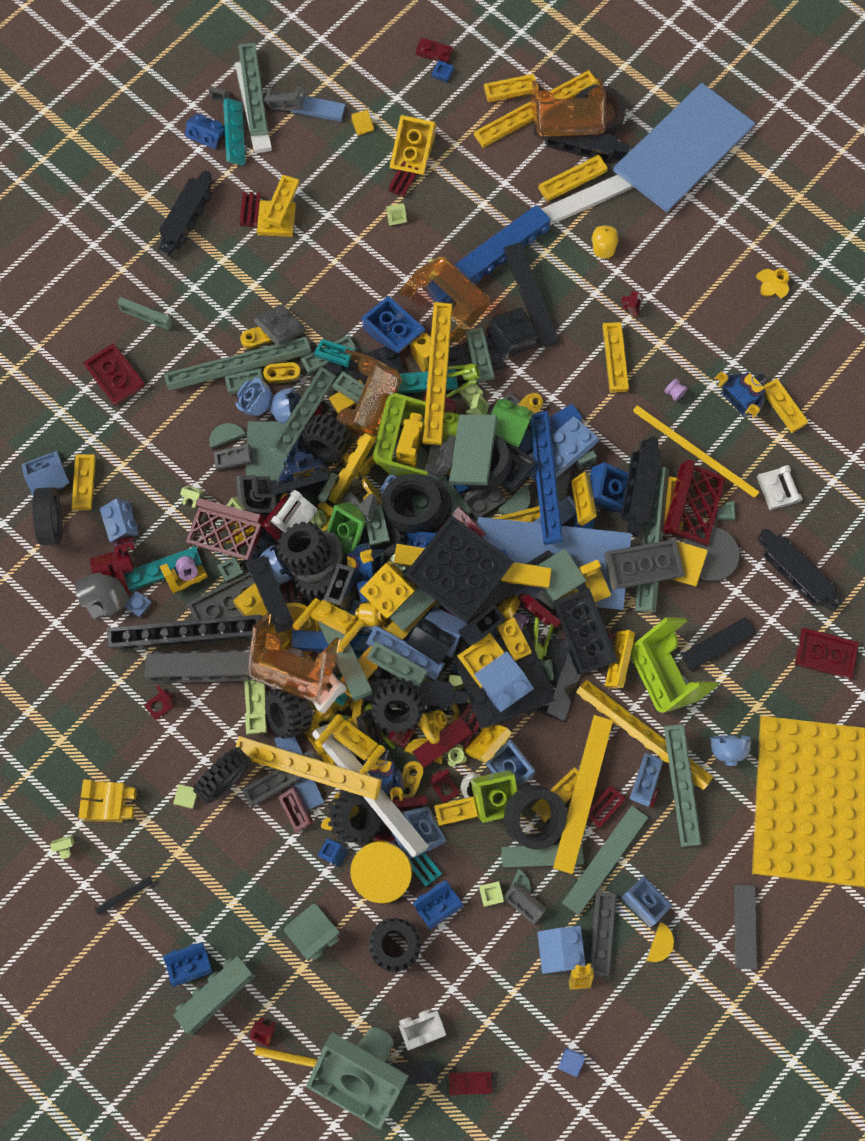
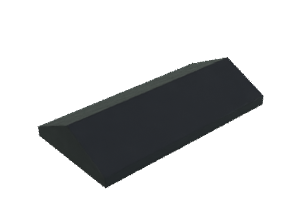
[553,588,618,675]
[535,637,581,722]

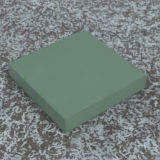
[537,548,586,602]

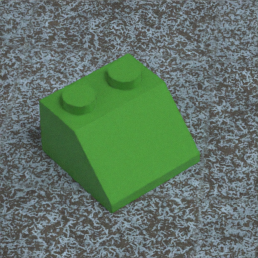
[491,398,534,447]
[327,502,365,554]

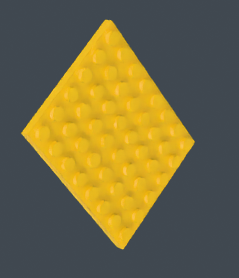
[752,716,865,888]

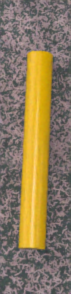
[254,1046,318,1067]

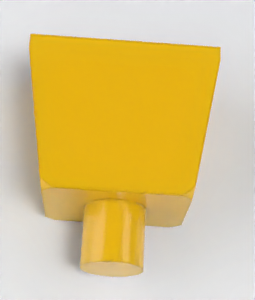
[410,333,431,372]

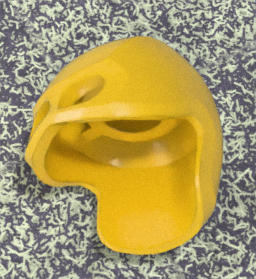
[592,225,618,259]

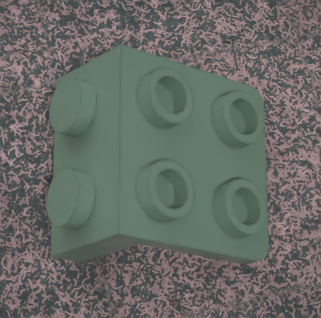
[284,904,341,962]

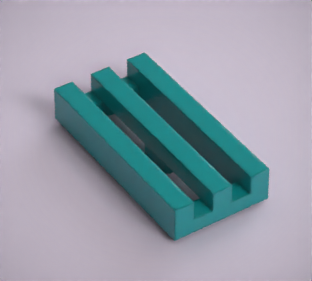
[314,339,355,367]
[409,852,442,887]

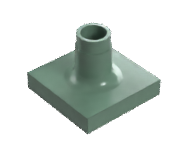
[306,1028,408,1130]

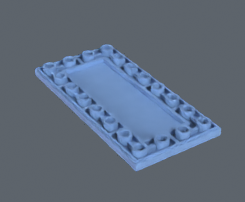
[613,83,755,212]
[477,517,631,610]

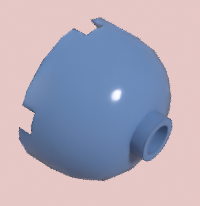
[236,378,273,416]
[270,388,301,425]
[260,545,293,584]
[710,735,751,766]

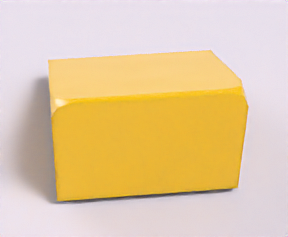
[352,110,374,136]

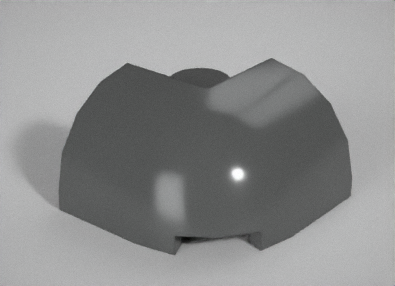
[235,475,277,514]
[75,572,130,619]

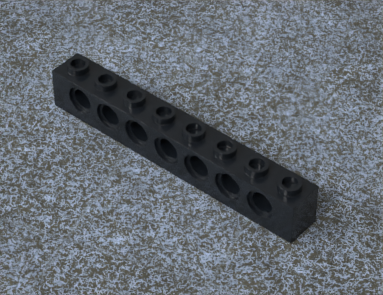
[107,615,267,650]

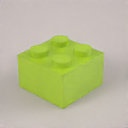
[471,770,522,823]

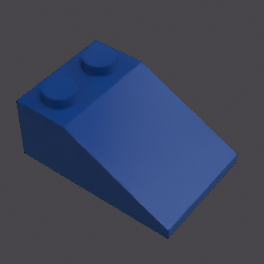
[361,296,425,353]
[590,462,628,513]

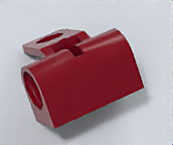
[90,548,134,595]

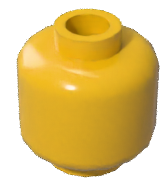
[355,602,386,627]

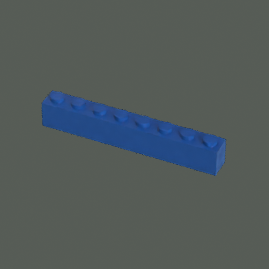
[427,205,551,304]

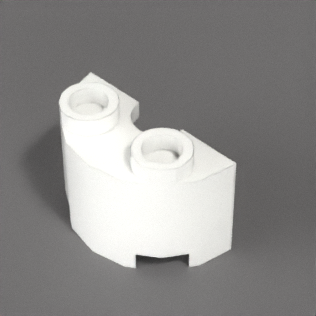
[399,1009,446,1050]

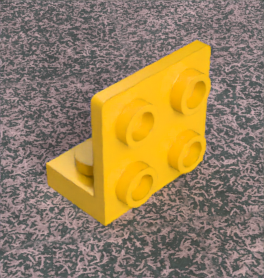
[360,561,418,618]

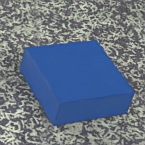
[432,61,454,83]

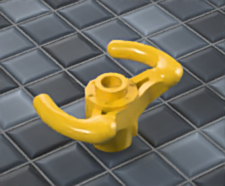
[418,703,461,744]

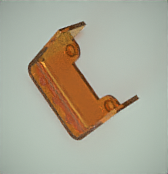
[530,77,606,136]
[398,257,490,343]
[319,349,402,438]
[247,613,340,701]

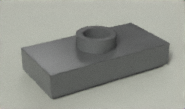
[214,444,253,471]
[503,882,547,925]

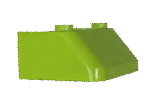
[373,393,428,477]
[631,617,719,712]

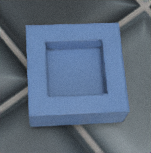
[124,591,152,619]

